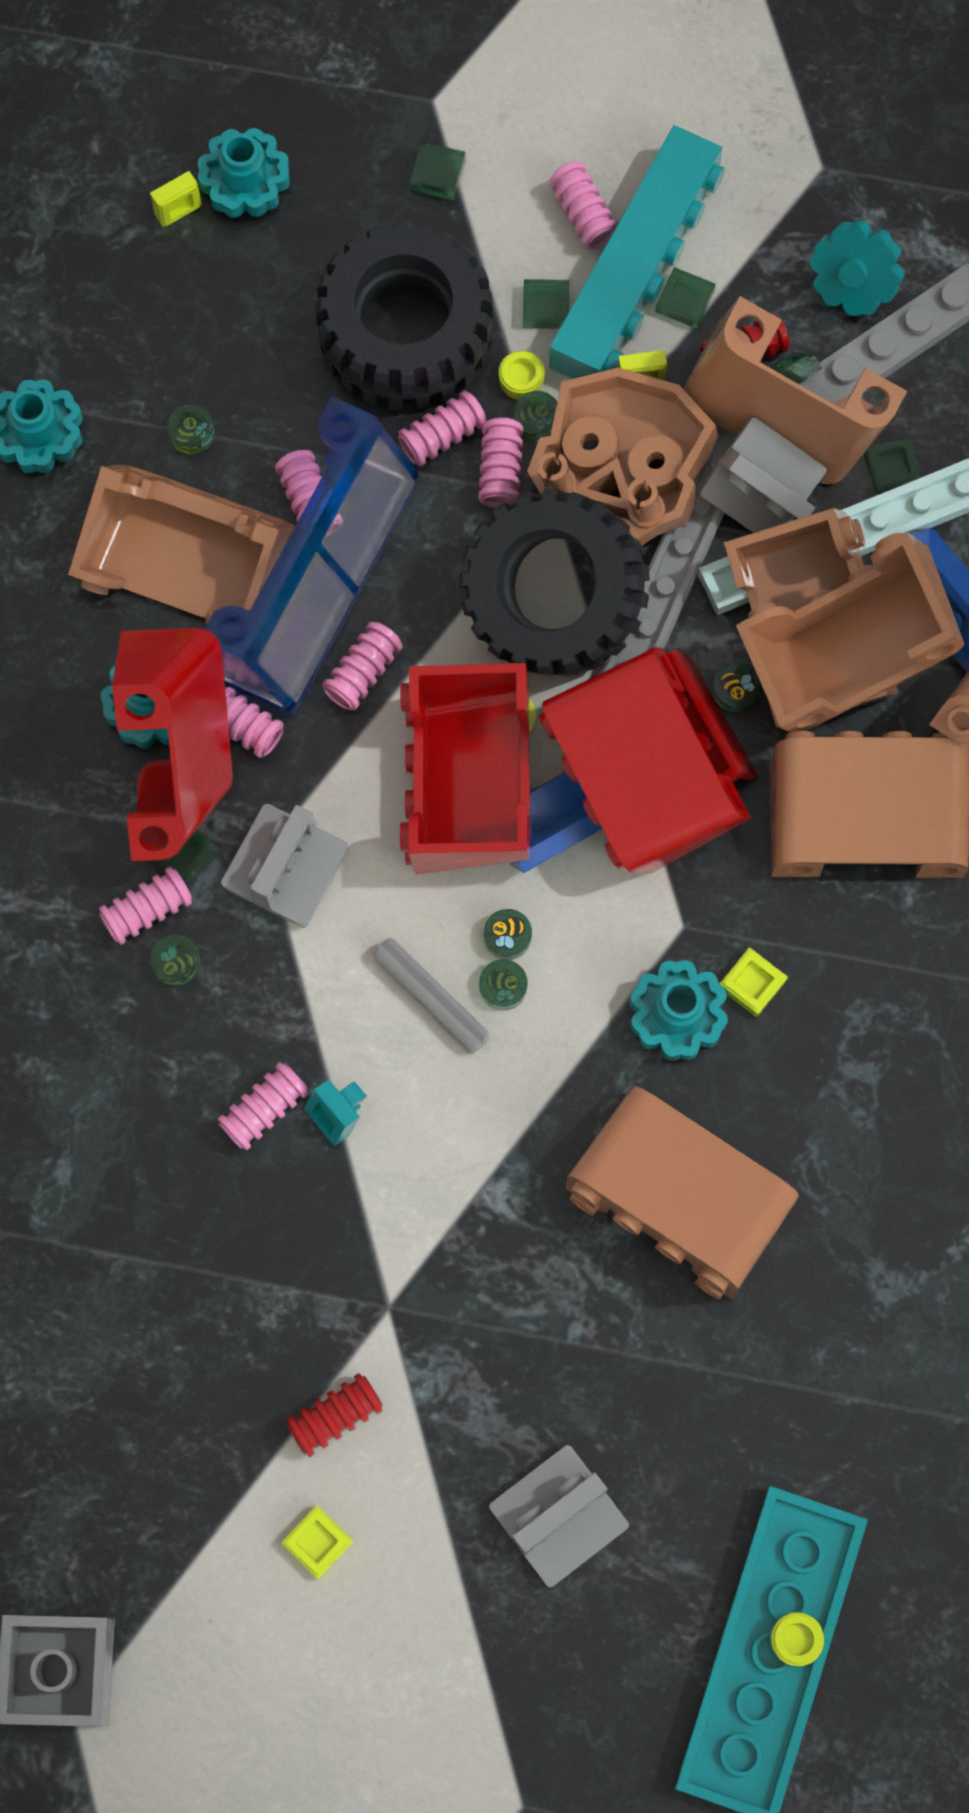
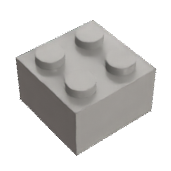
[0,1615,115,1727]

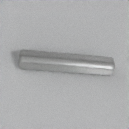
[373,938,489,1053]

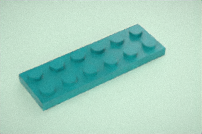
[674,1486,868,1813]

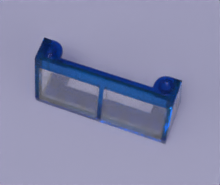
[204,396,420,718]

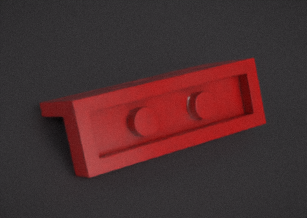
[667,649,758,782]

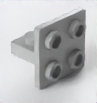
[699,417,826,533]
[221,804,349,928]
[489,1445,629,1588]

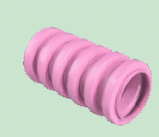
[548,162,618,249]
[398,390,486,467]
[478,418,523,508]
[275,450,342,540]
[322,622,403,710]
[225,687,284,758]
[99,867,192,945]
[217,1062,309,1151]

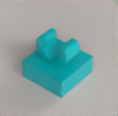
[303,1079,367,1146]

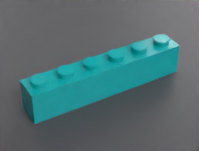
[549,125,725,379]

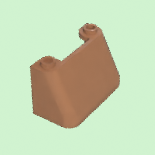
[68,464,295,643]

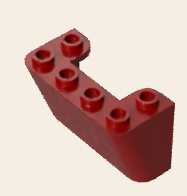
[112,628,233,861]
[539,647,751,873]
[399,663,530,874]

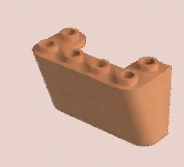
[684,296,907,484]
[724,508,904,727]
[736,532,964,732]
[769,731,969,878]
[566,1086,799,1300]

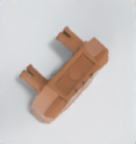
[527,368,718,546]

